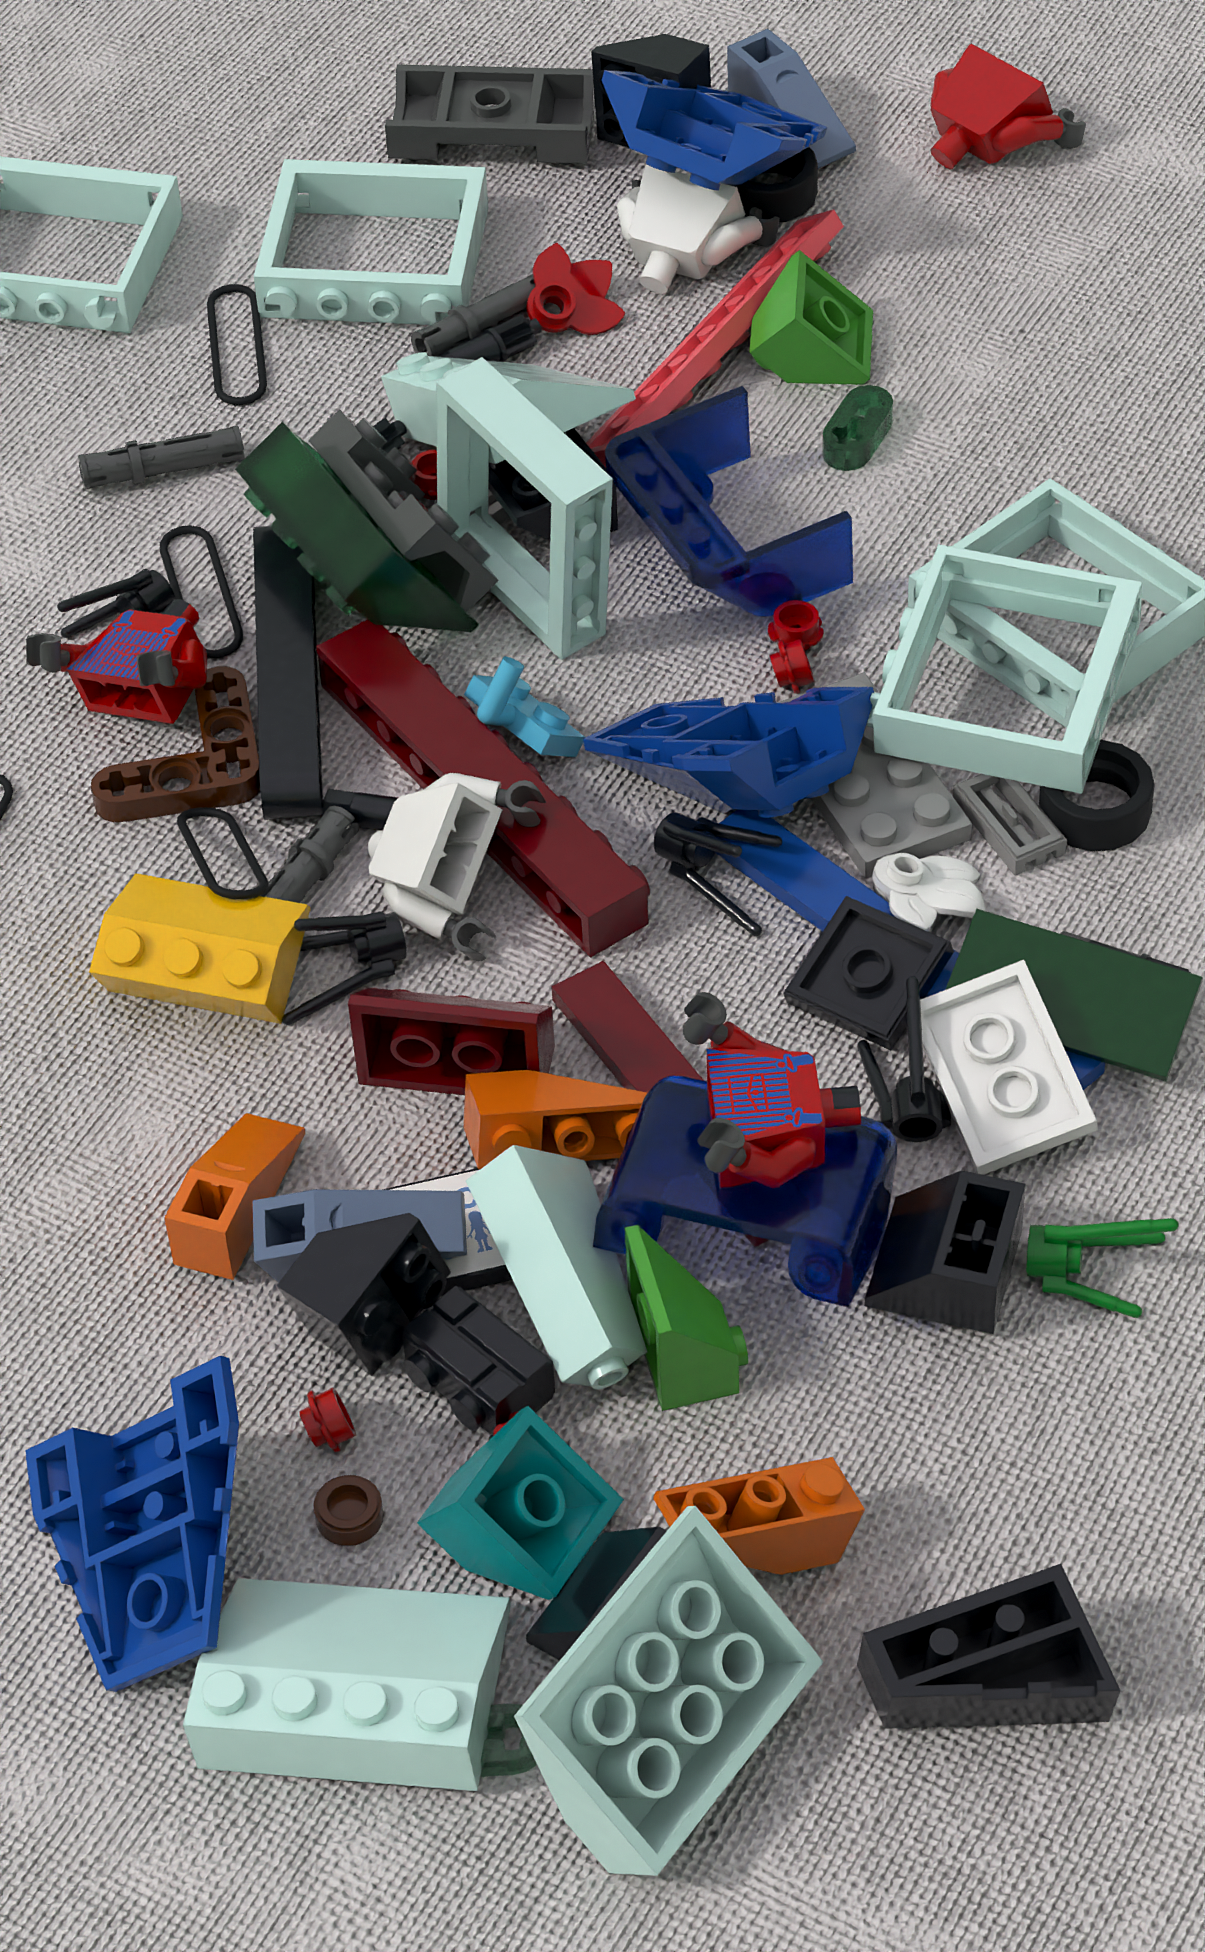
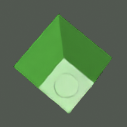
[749,250,873,385]
[625,1225,748,1411]

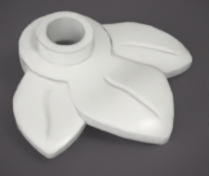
[872,853,985,932]

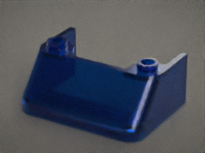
[605,386,853,617]

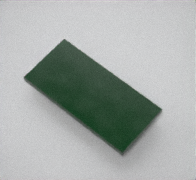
[945,909,1203,1082]

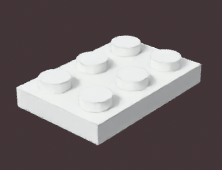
[920,960,1098,1175]

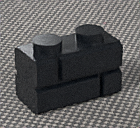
[402,1285,555,1436]

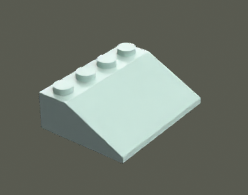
[381,352,636,464]
[514,1506,824,1876]
[183,1578,511,1791]

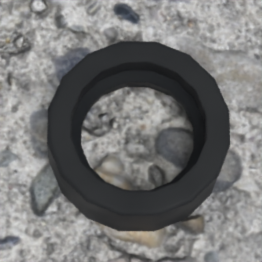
[734,147,818,223]
[1039,740,1155,851]

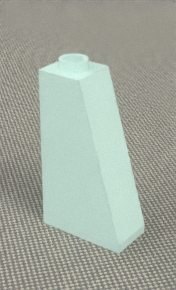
[466,1145,647,1389]

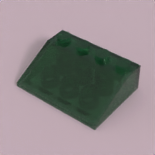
[235,421,479,632]

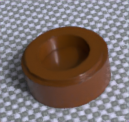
[313,1475,384,1546]

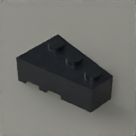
[857,1564,1121,1729]

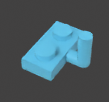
[464,656,585,757]

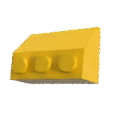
[89,873,311,1024]

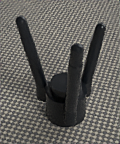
[57,569,175,638]
[653,812,782,936]
[282,911,406,1025]
[857,976,951,1142]

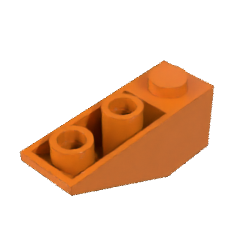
[463,1070,669,1169]
[164,1113,305,1280]
[653,1457,865,1575]

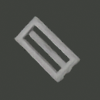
[953,774,1067,875]

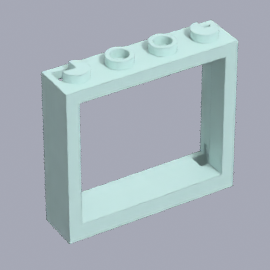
[0,156,183,333]
[254,159,488,325]
[436,357,613,660]
[908,478,1205,728]
[866,544,1142,794]

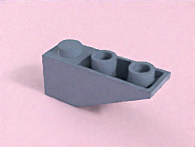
[727,29,856,169]
[253,1189,467,1283]

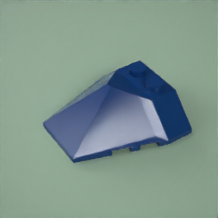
[602,70,827,190]
[583,687,874,818]
[25,1356,239,1692]

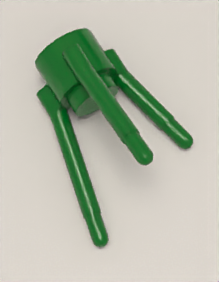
[1026,1218,1179,1318]

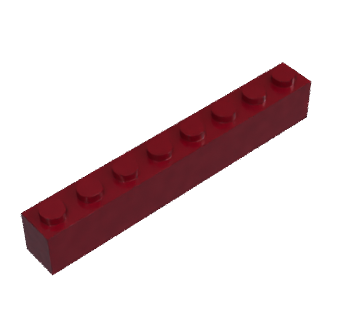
[316,616,650,958]

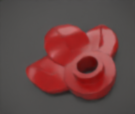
[527,243,625,335]

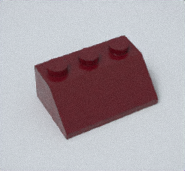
[348,988,555,1096]

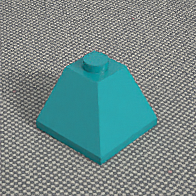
[417,1406,624,1600]

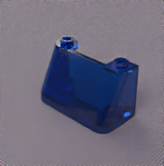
[593,1076,898,1307]

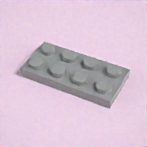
[777,672,972,879]

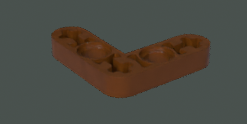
[91,666,260,822]

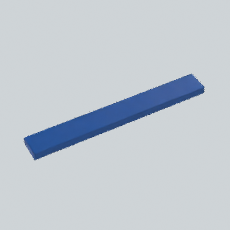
[715,809,1105,1090]

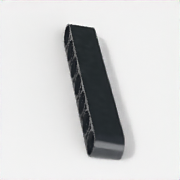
[253,522,323,820]

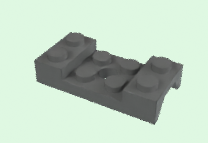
[385,64,595,165]
[308,409,499,612]

